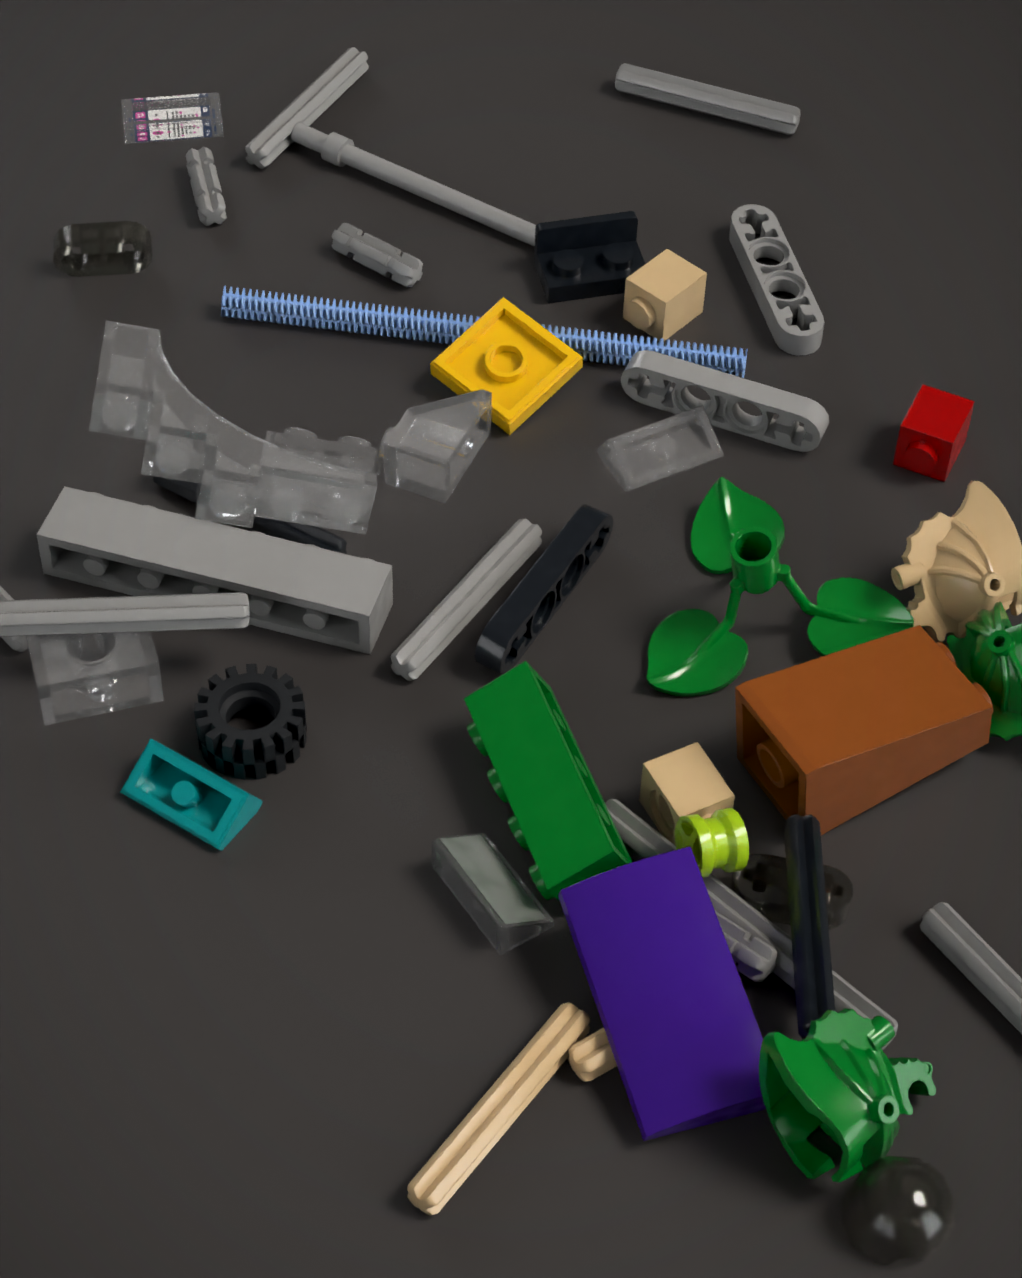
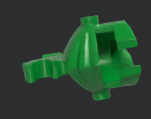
[947,601,1022,741]
[759,1008,936,1183]

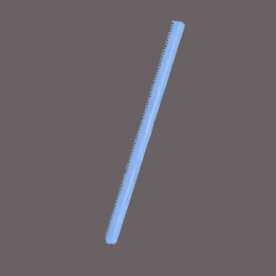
[221,285,748,378]

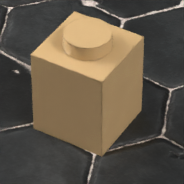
[623,249,707,341]

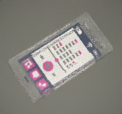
[121,92,224,144]

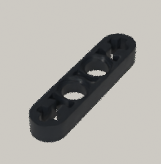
[475,504,613,674]

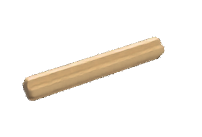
[407,1002,590,1216]

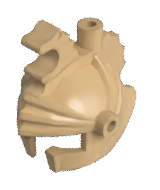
[891,481,1022,642]

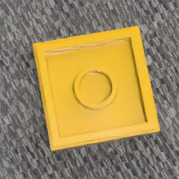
[430,297,583,435]

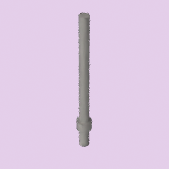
[291,123,536,247]

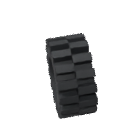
[194,664,307,780]

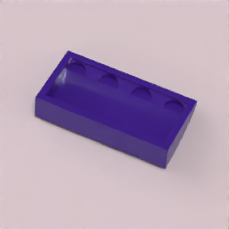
[558,846,766,1141]

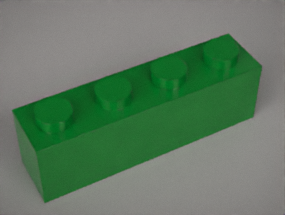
[464,661,632,902]

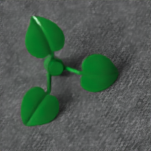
[646,477,914,697]

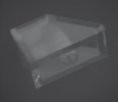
[379,389,492,503]

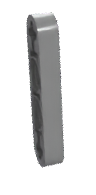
[729,204,825,356]
[620,350,829,452]

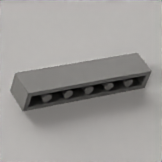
[36,486,393,655]

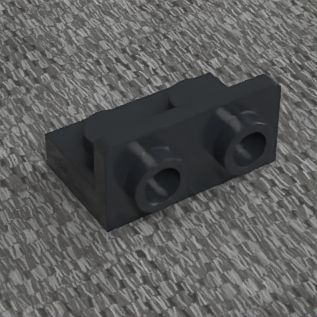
[534,211,645,304]

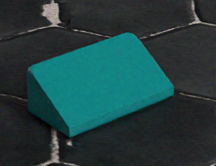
[120,738,263,851]

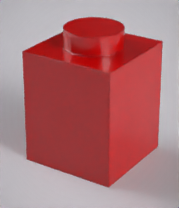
[893,384,975,482]

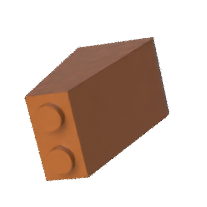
[735,625,993,835]

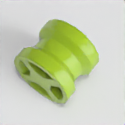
[675,808,749,878]

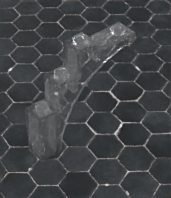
[89,320,377,535]

